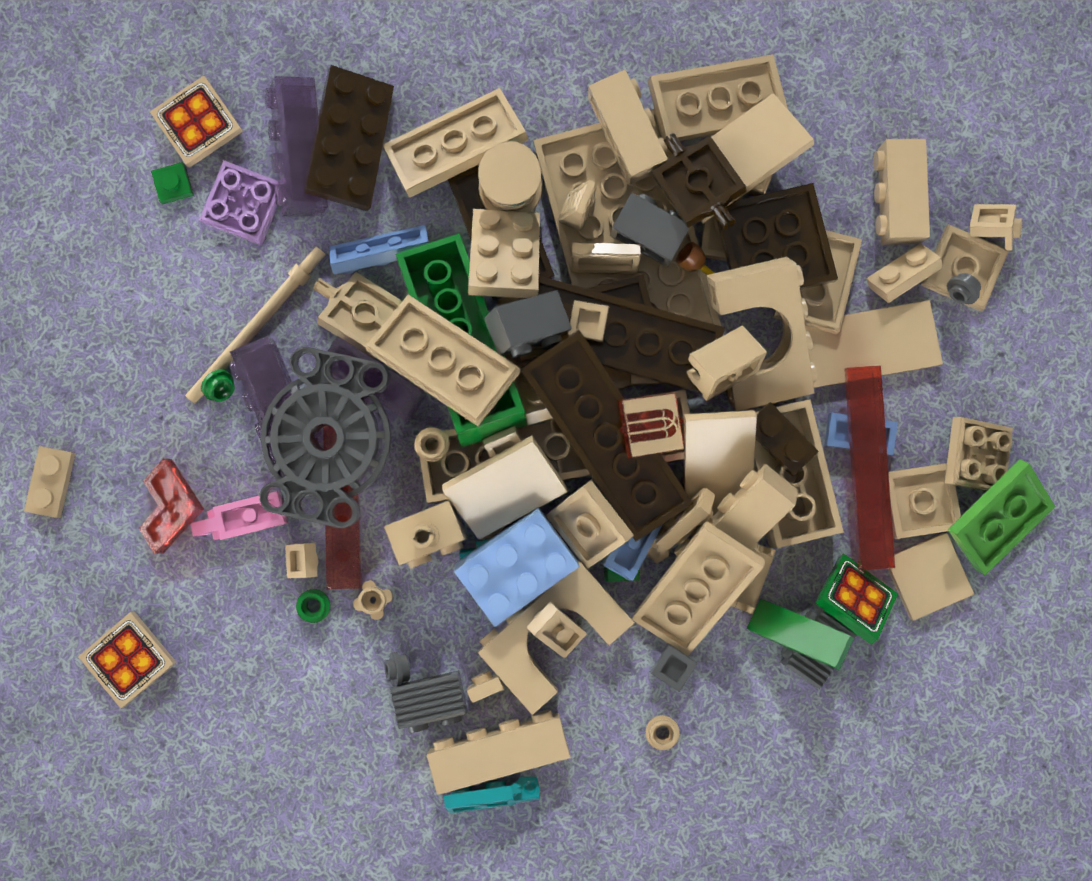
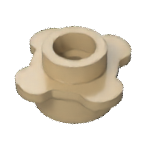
[353,580,393,620]

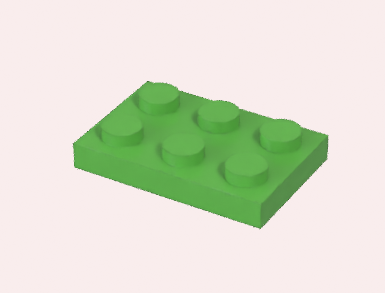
[948,459,1056,576]

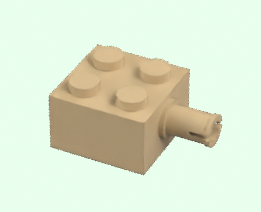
[384,501,468,569]

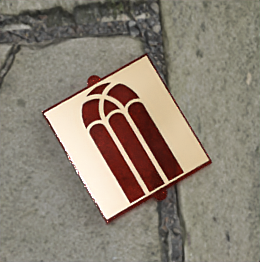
[618,393,685,459]

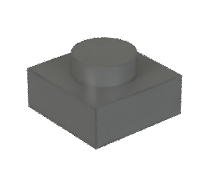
[650,644,698,692]

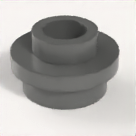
[947,273,981,304]
[384,652,410,686]

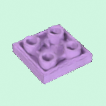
[199,160,286,246]

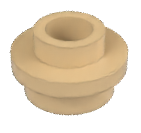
[414,427,449,462]
[645,715,680,750]

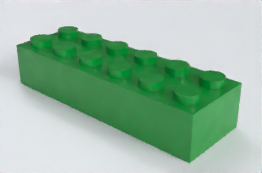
[396,233,527,448]

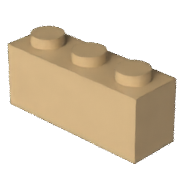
[587,70,670,185]
[873,139,930,245]

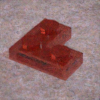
[139,458,204,554]

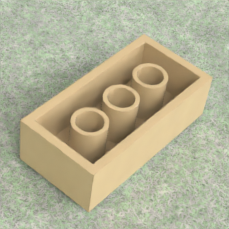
[754,399,844,548]

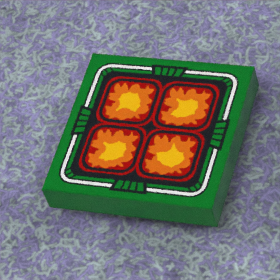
[815,553,898,645]

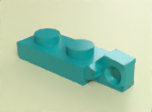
[444,776,540,814]

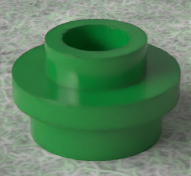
[201,369,235,402]
[296,589,331,623]

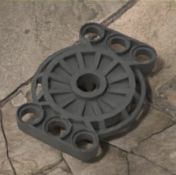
[259,347,392,528]

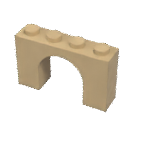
[707,257,817,411]
[478,561,634,715]

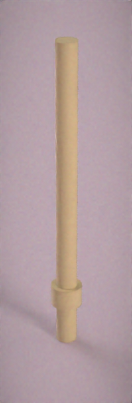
[185,246,326,404]

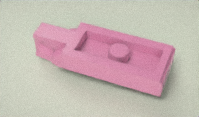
[190,491,289,540]

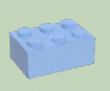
[454,508,580,627]

